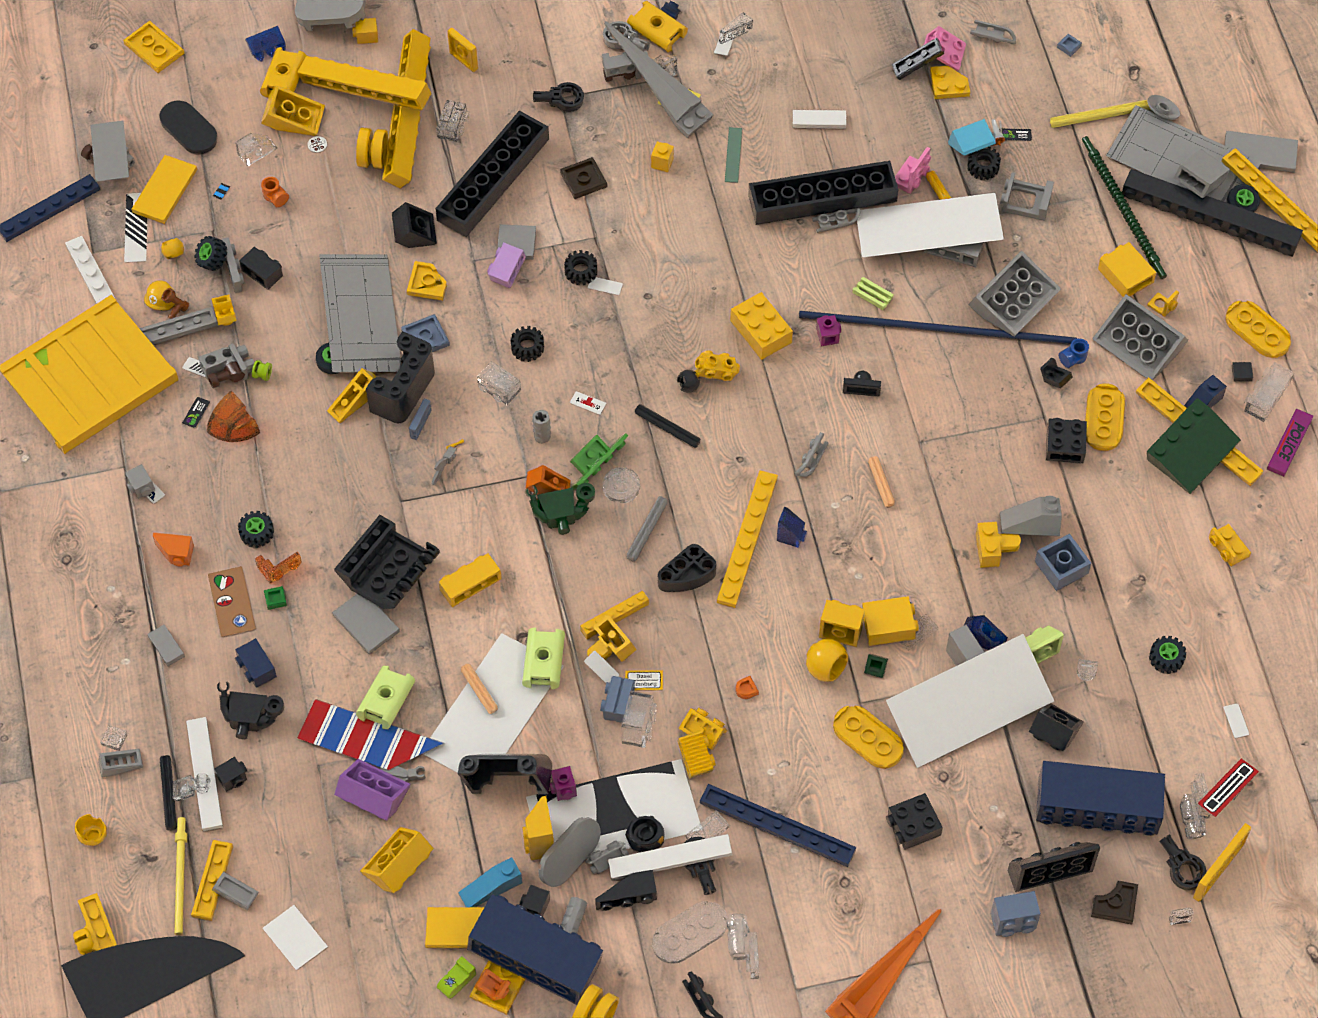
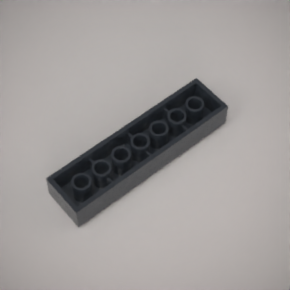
[435,110,549,237]
[748,160,899,225]

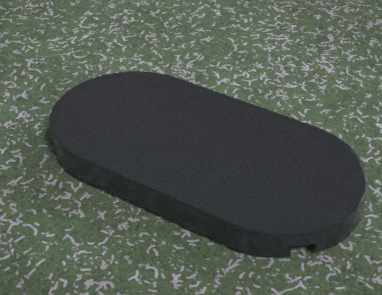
[159,100,217,154]

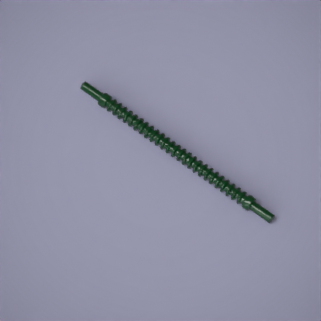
[1082,136,1167,279]

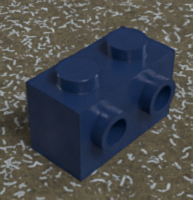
[235,638,277,688]

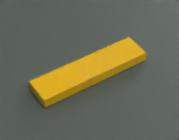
[191,840,233,921]

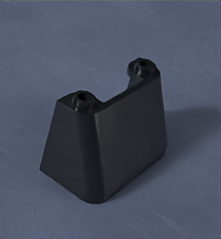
[458,754,553,794]

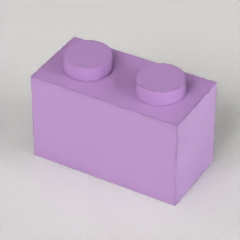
[487,242,526,288]

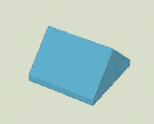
[948,119,996,155]

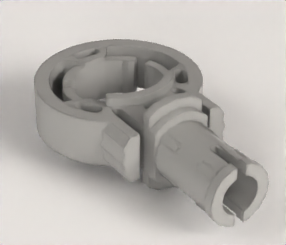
[603,21,650,52]

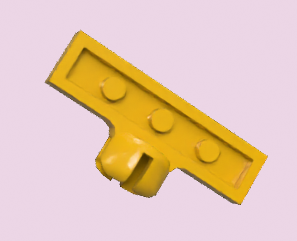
[73,893,117,955]

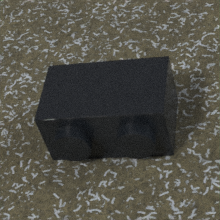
[239,246,283,290]

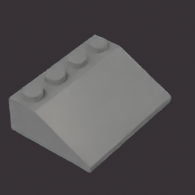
[968,250,1061,336]
[1092,294,1188,380]

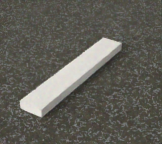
[186,717,223,831]
[608,834,732,881]

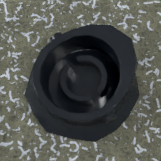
[625,816,664,853]

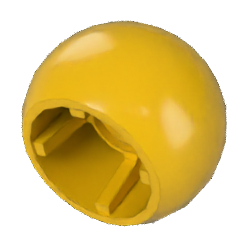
[806,639,848,682]

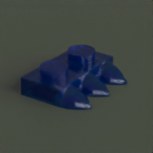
[245,26,286,62]

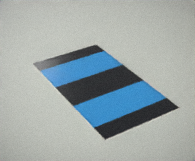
[213,183,230,200]

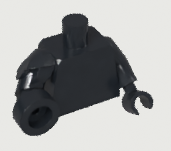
[217,681,285,740]

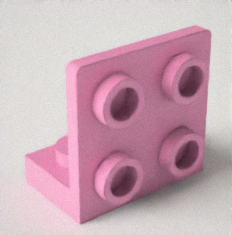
[924,26,966,71]
[895,147,931,194]

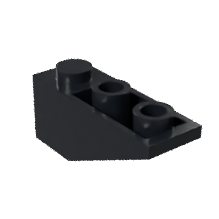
[595,870,657,911]

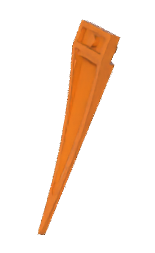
[825,909,941,1018]

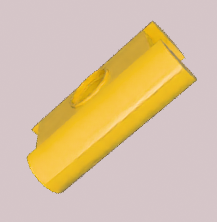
[627,1,688,52]
[260,47,307,98]

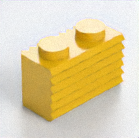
[677,731,716,779]

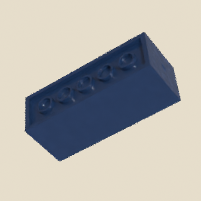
[1036,761,1165,836]
[467,894,603,1005]

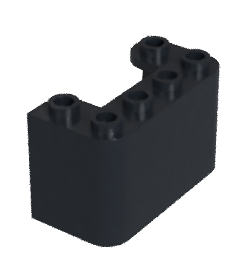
[366,331,435,424]

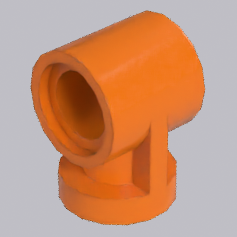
[261,177,289,207]

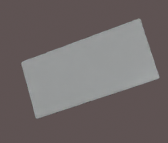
[90,120,129,182]

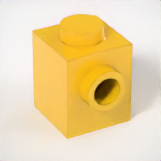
[352,18,378,44]
[651,141,674,172]

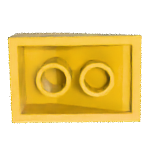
[261,85,325,136]

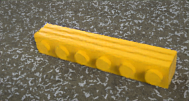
[580,590,649,639]

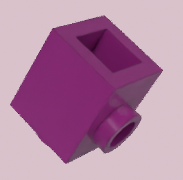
[816,315,841,346]
[550,766,577,801]

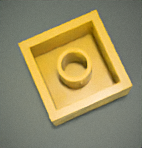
[819,600,865,647]

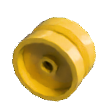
[356,127,388,169]
[572,984,619,1018]

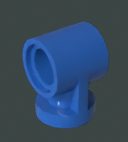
[1058,338,1089,368]

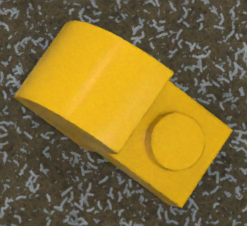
[211,294,237,326]

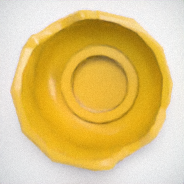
[75,814,107,846]

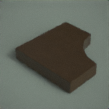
[1091,881,1138,925]

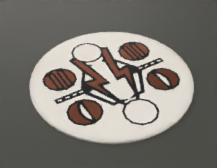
[308,136,327,152]

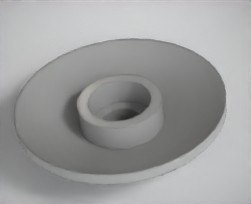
[1147,95,1180,120]

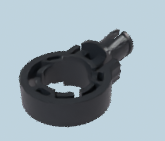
[533,82,584,112]
[1159,834,1207,890]
[684,837,717,895]

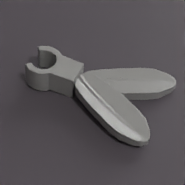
[432,446,457,485]
[380,766,426,782]

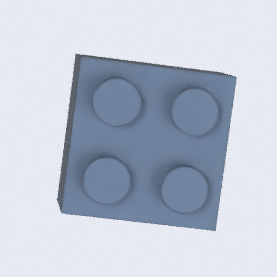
[1035,533,1091,591]
[990,891,1041,937]

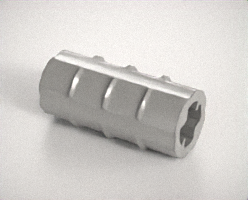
[532,410,551,444]
[560,897,587,934]

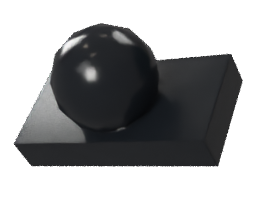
[843,370,881,397]

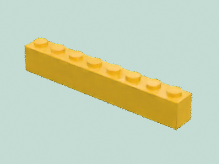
[297,56,432,110]

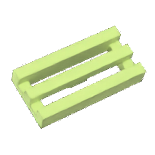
[852,277,894,310]

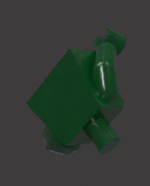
[525,483,595,535]

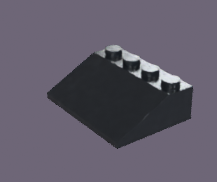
[1007,842,1100,892]

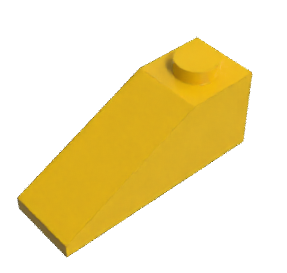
[327,368,377,423]

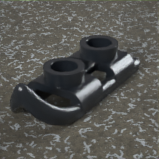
[682,971,723,1018]

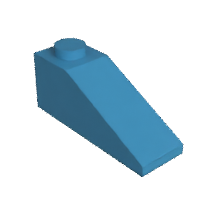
[458,857,522,907]

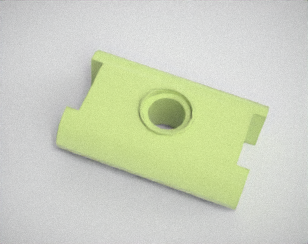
[522,628,565,689]
[356,666,415,729]

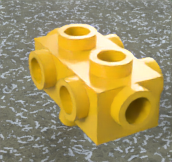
[695,350,740,381]

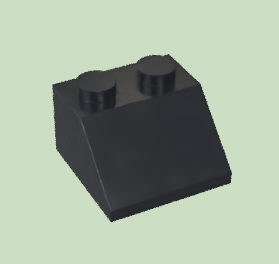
[392,202,437,248]
[1029,703,1084,751]

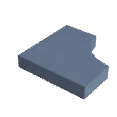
[401,314,450,352]

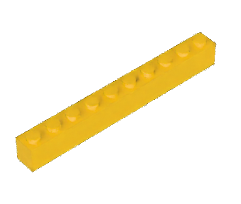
[382,29,431,188]

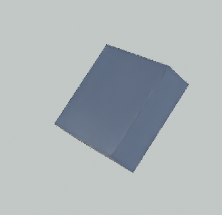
[1057,34,1082,57]

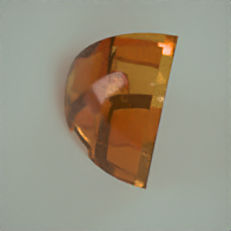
[207,391,260,442]

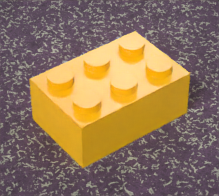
[730,292,793,360]

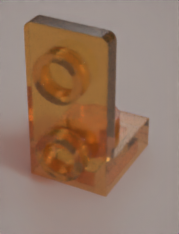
[255,552,302,584]

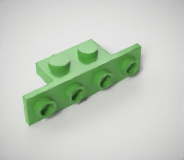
[570,433,628,490]

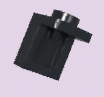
[1040,358,1073,389]

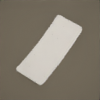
[714,31,735,56]

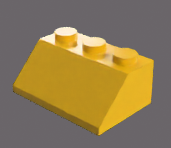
[522,796,554,860]
[360,827,434,893]

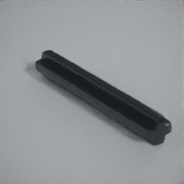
[635,404,701,448]
[160,755,177,831]

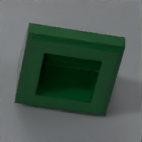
[864,653,888,678]

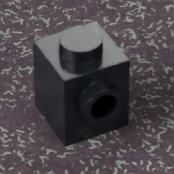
[214,757,247,792]
[519,885,550,917]

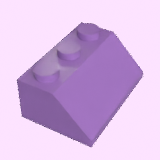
[334,759,410,820]

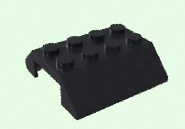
[334,515,440,609]

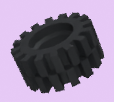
[967,146,1001,180]
[564,250,597,285]
[510,326,544,362]

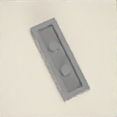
[222,237,244,293]

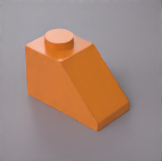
[526,465,571,495]
[153,532,194,566]

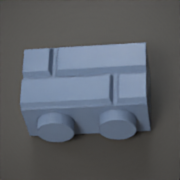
[600,676,635,723]

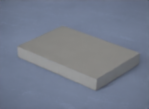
[332,594,400,654]

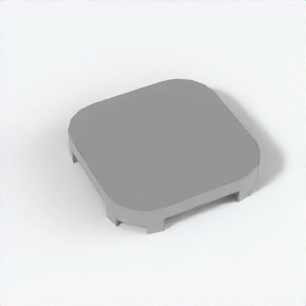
[295,0,366,31]

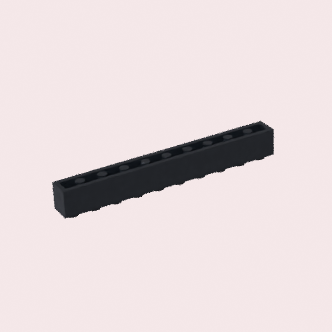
[1122,169,1303,257]

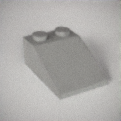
[1000,496,1062,536]

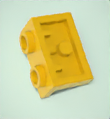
[1209,524,1251,566]
[679,707,728,750]

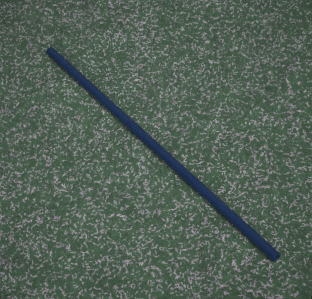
[799,310,1077,344]

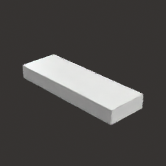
[793,110,846,129]

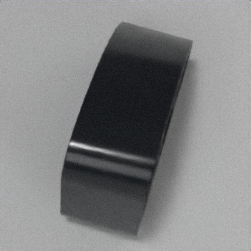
[658,544,717,592]

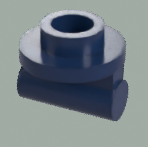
[661,0,681,20]

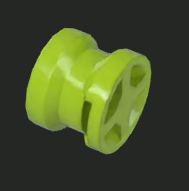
[252,360,272,381]

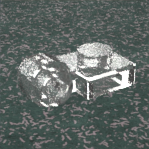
[173,773,211,802]

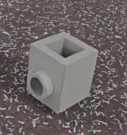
[125,464,155,499]

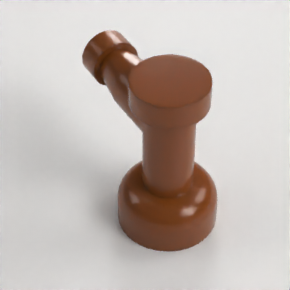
[161,288,189,319]

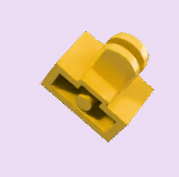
[976,522,1021,568]
[587,615,637,662]

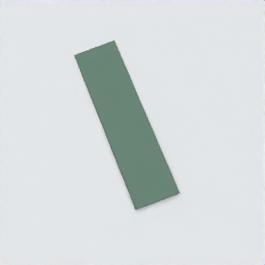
[725,127,742,183]

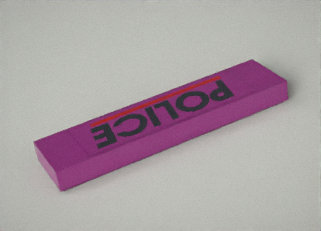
[1267,408,1313,477]

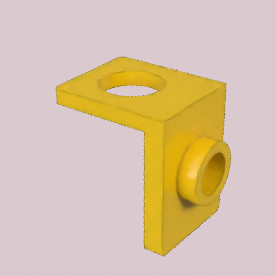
[1147,290,1179,317]

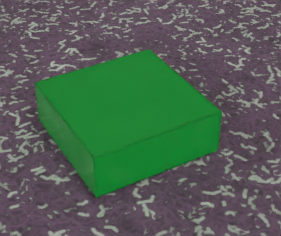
[264,586,287,610]

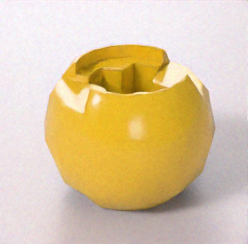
[161,238,184,259]

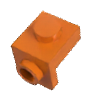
[474,969,511,1001]

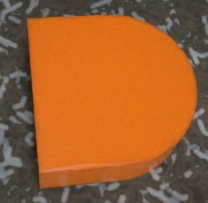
[736,676,759,699]

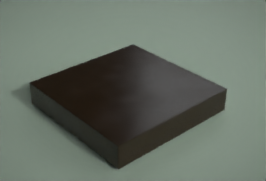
[560,157,607,199]

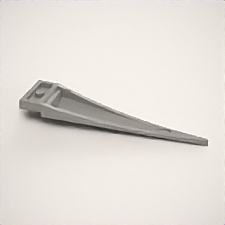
[604,21,713,138]

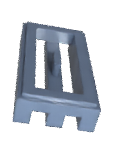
[409,398,432,440]

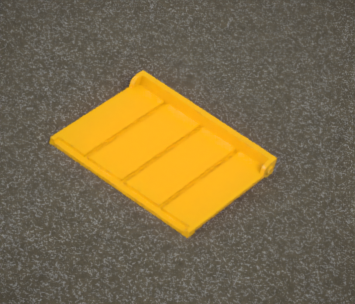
[0,294,179,454]

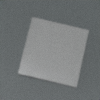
[497,224,536,260]

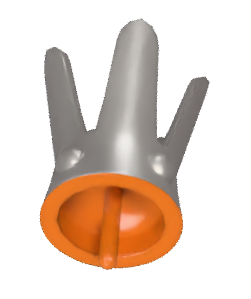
[990,119,1005,146]

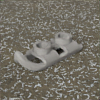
[970,20,1016,44]
[812,208,860,233]
[794,432,829,477]

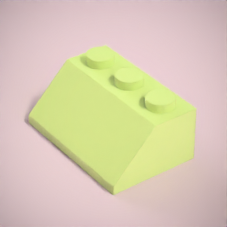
[1025,625,1064,664]

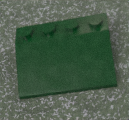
[1147,398,1241,494]

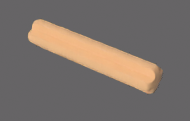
[868,456,895,507]
[461,664,498,714]

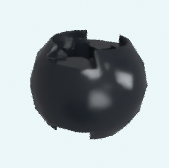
[677,369,700,393]

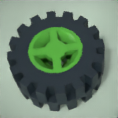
[194,236,227,271]
[238,511,274,548]
[1149,636,1187,674]

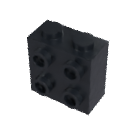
[1046,418,1087,464]
[886,793,943,850]

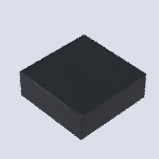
[1232,362,1253,381]

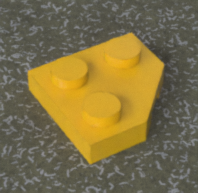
[930,65,970,99]
[407,261,447,301]

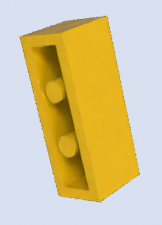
[439,553,501,607]

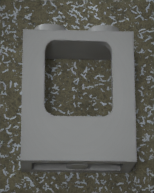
[1000,173,1054,221]

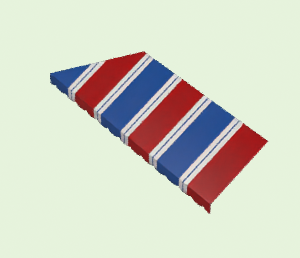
[297,699,443,770]

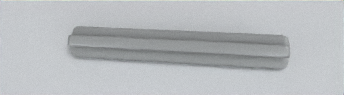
[627,496,667,561]

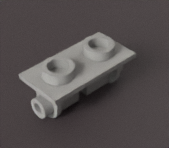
[585,841,629,874]

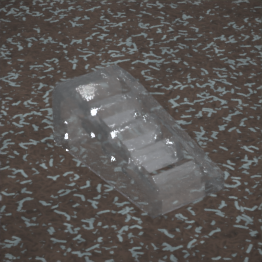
[719,12,753,44]

